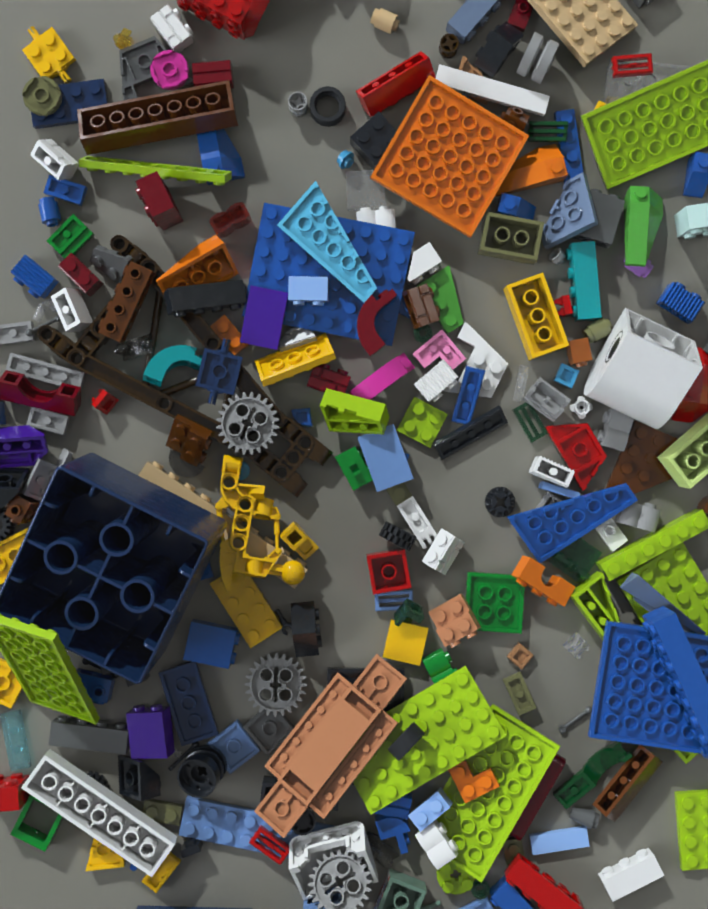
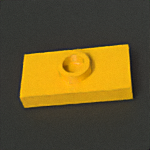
[141,852,181,893]

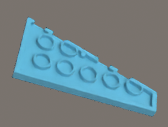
[277,181,377,303]

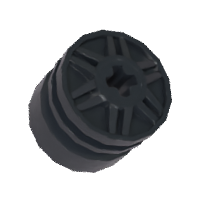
[177,745,227,798]

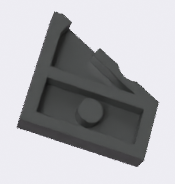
[90,245,133,284]

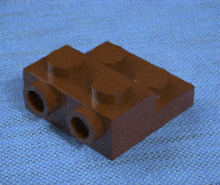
[165,414,213,467]

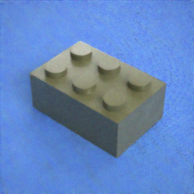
[477,212,544,265]

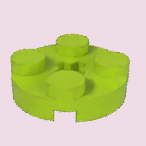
[436,862,475,895]

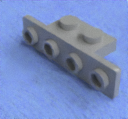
[22,448,73,512]

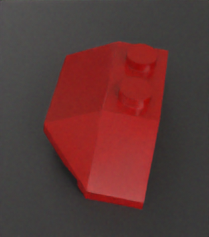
[671,347,708,423]

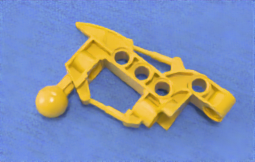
[215,455,305,592]

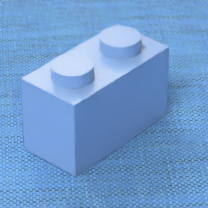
[288,276,329,306]
[408,787,453,832]

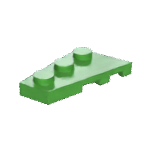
[417,266,464,334]

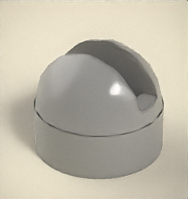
[549,247,566,265]

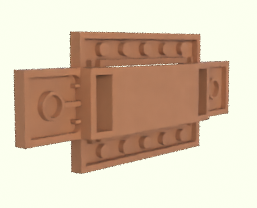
[254,654,407,838]

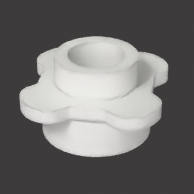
[570,396,593,419]

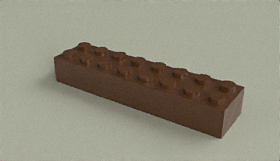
[77,80,238,155]

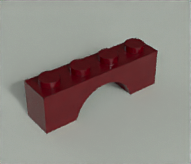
[0,370,81,416]

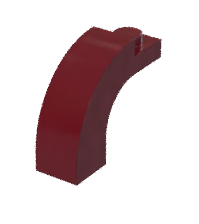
[357,289,397,357]

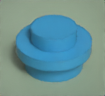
[337,150,354,169]

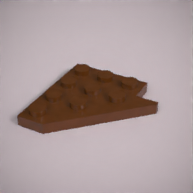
[605,421,677,494]

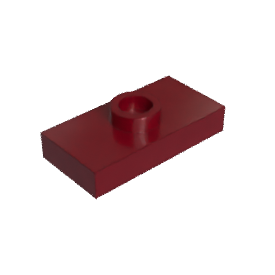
[508,0,533,32]

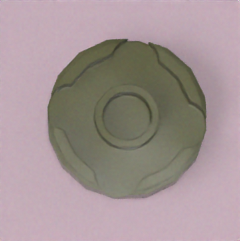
[22,76,62,116]

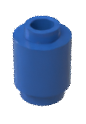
[38,197,62,227]

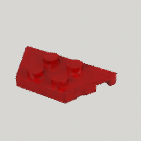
[544,423,607,491]

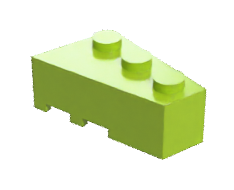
[320,388,390,435]
[570,571,620,640]

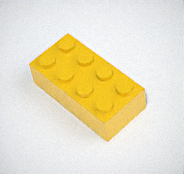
[503,272,569,361]

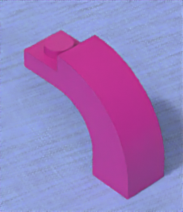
[349,353,415,400]

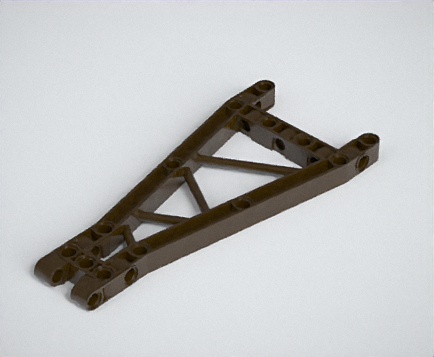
[37,235,333,498]

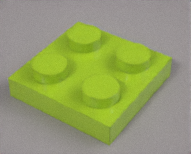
[396,397,448,448]

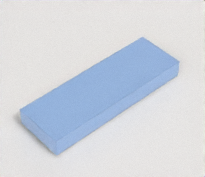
[529,826,590,855]

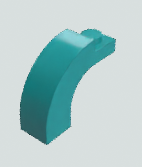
[143,345,202,387]

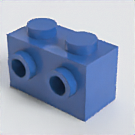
[76,668,115,705]

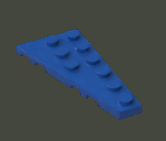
[507,483,638,563]

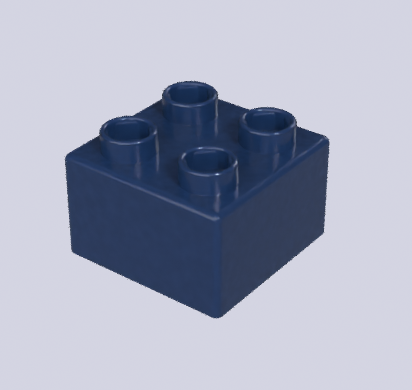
[0,453,227,684]

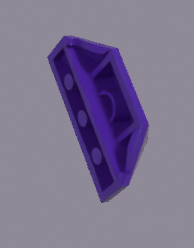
[0,425,49,468]

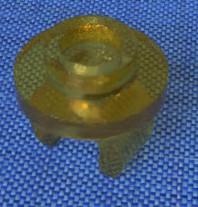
[113,28,132,49]

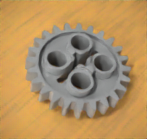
[216,392,280,455]
[245,653,307,717]
[308,849,373,909]

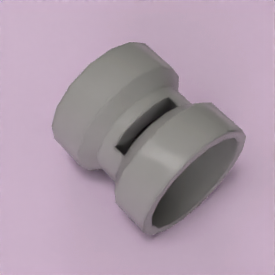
[288,91,308,117]

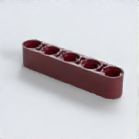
[510,753,566,841]

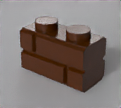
[402,283,440,329]

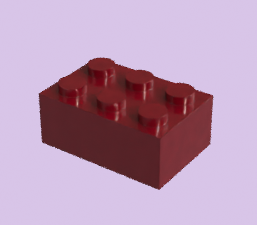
[135,171,183,231]

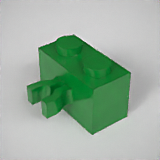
[335,446,372,491]

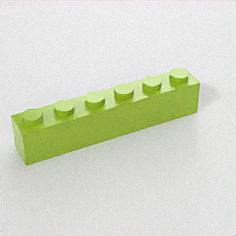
[595,509,708,581]

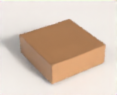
[506,642,534,670]

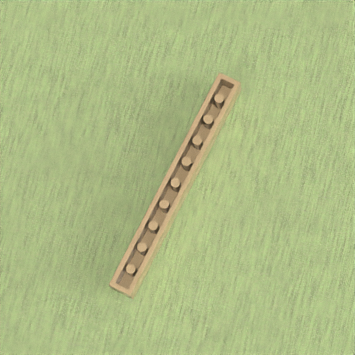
[138,461,308,589]

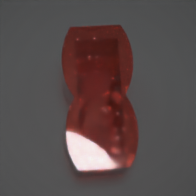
[209,202,252,238]

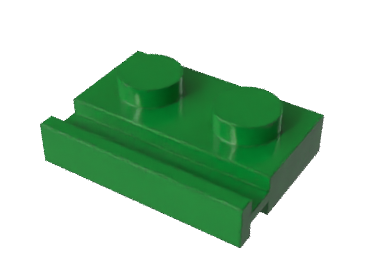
[47,214,95,259]

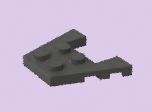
[119,36,194,101]

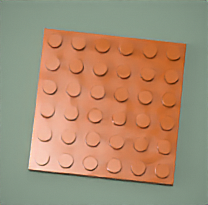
[370,75,529,238]

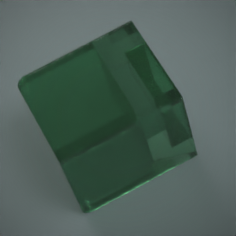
[394,598,424,627]

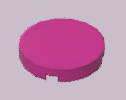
[150,50,189,90]

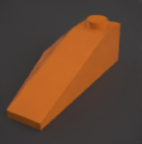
[494,144,568,197]
[156,235,239,295]

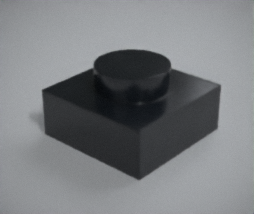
[180,838,203,858]

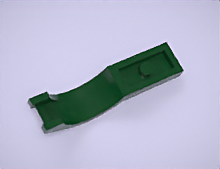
[553,741,633,810]

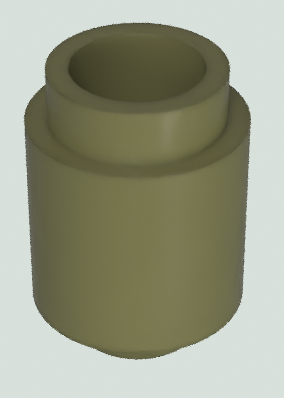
[582,317,613,343]

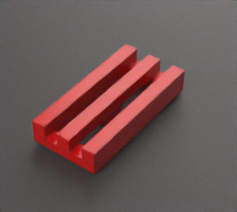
[611,53,653,78]
[249,825,289,865]

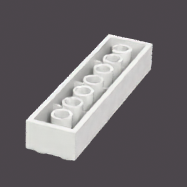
[21,749,177,877]

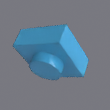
[553,363,580,389]

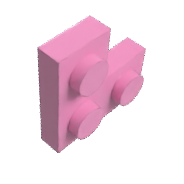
[412,330,466,369]

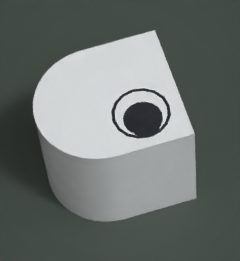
[584,308,703,429]

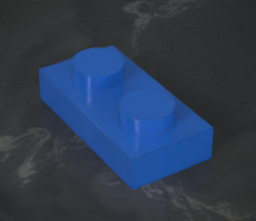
[43,175,88,206]

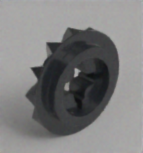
[485,487,515,517]

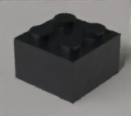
[350,111,396,170]

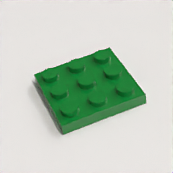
[465,571,525,634]

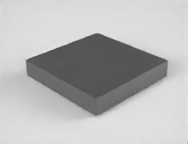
[243,709,294,756]

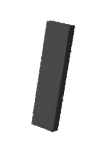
[433,405,508,460]

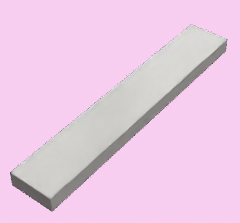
[435,64,550,117]

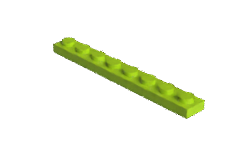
[79,155,232,186]

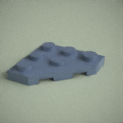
[542,172,598,249]

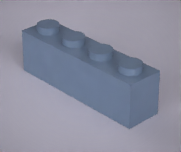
[446,0,502,45]

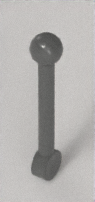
[26,315,61,337]
[558,706,592,733]

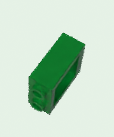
[10,795,64,852]

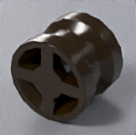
[439,33,459,58]

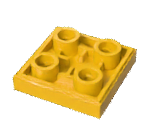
[382,619,429,666]

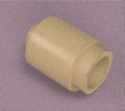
[370,8,400,34]

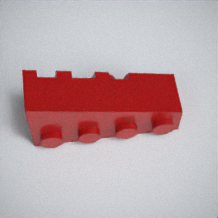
[504,853,584,909]

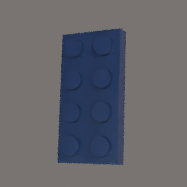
[31,79,108,129]
[158,661,219,746]

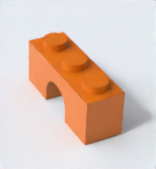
[511,555,575,607]

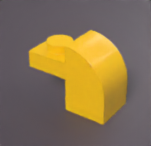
[280,521,319,560]

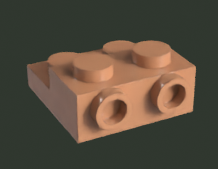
[428,593,481,648]

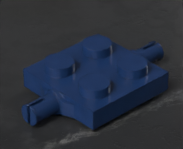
[195,339,243,405]

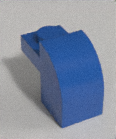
[375,814,411,854]

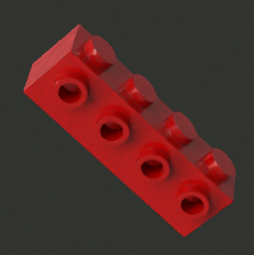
[356,51,436,117]

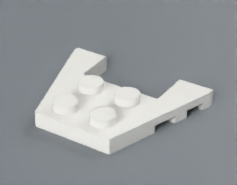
[443,322,508,398]

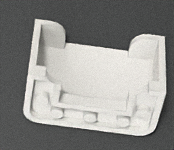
[289,821,379,900]

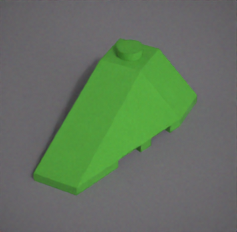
[624,186,663,267]

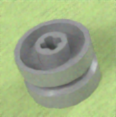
[516,32,559,84]

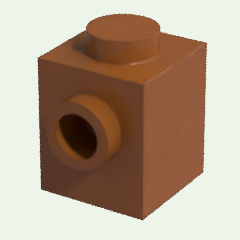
[566,337,593,368]

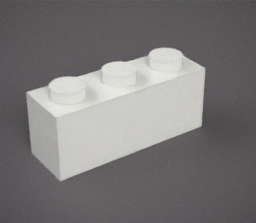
[598,848,664,902]

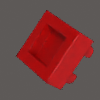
[554,295,573,317]
[92,389,119,415]

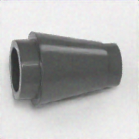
[570,807,600,830]

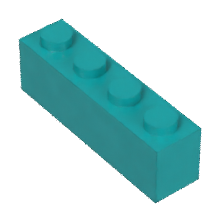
[566,241,602,322]

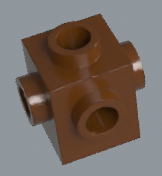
[500,106,530,131]
[5,494,39,525]

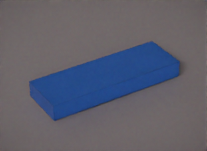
[451,365,485,424]

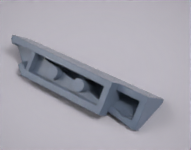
[620,573,706,635]

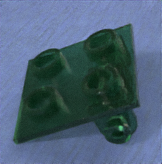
[549,538,602,584]

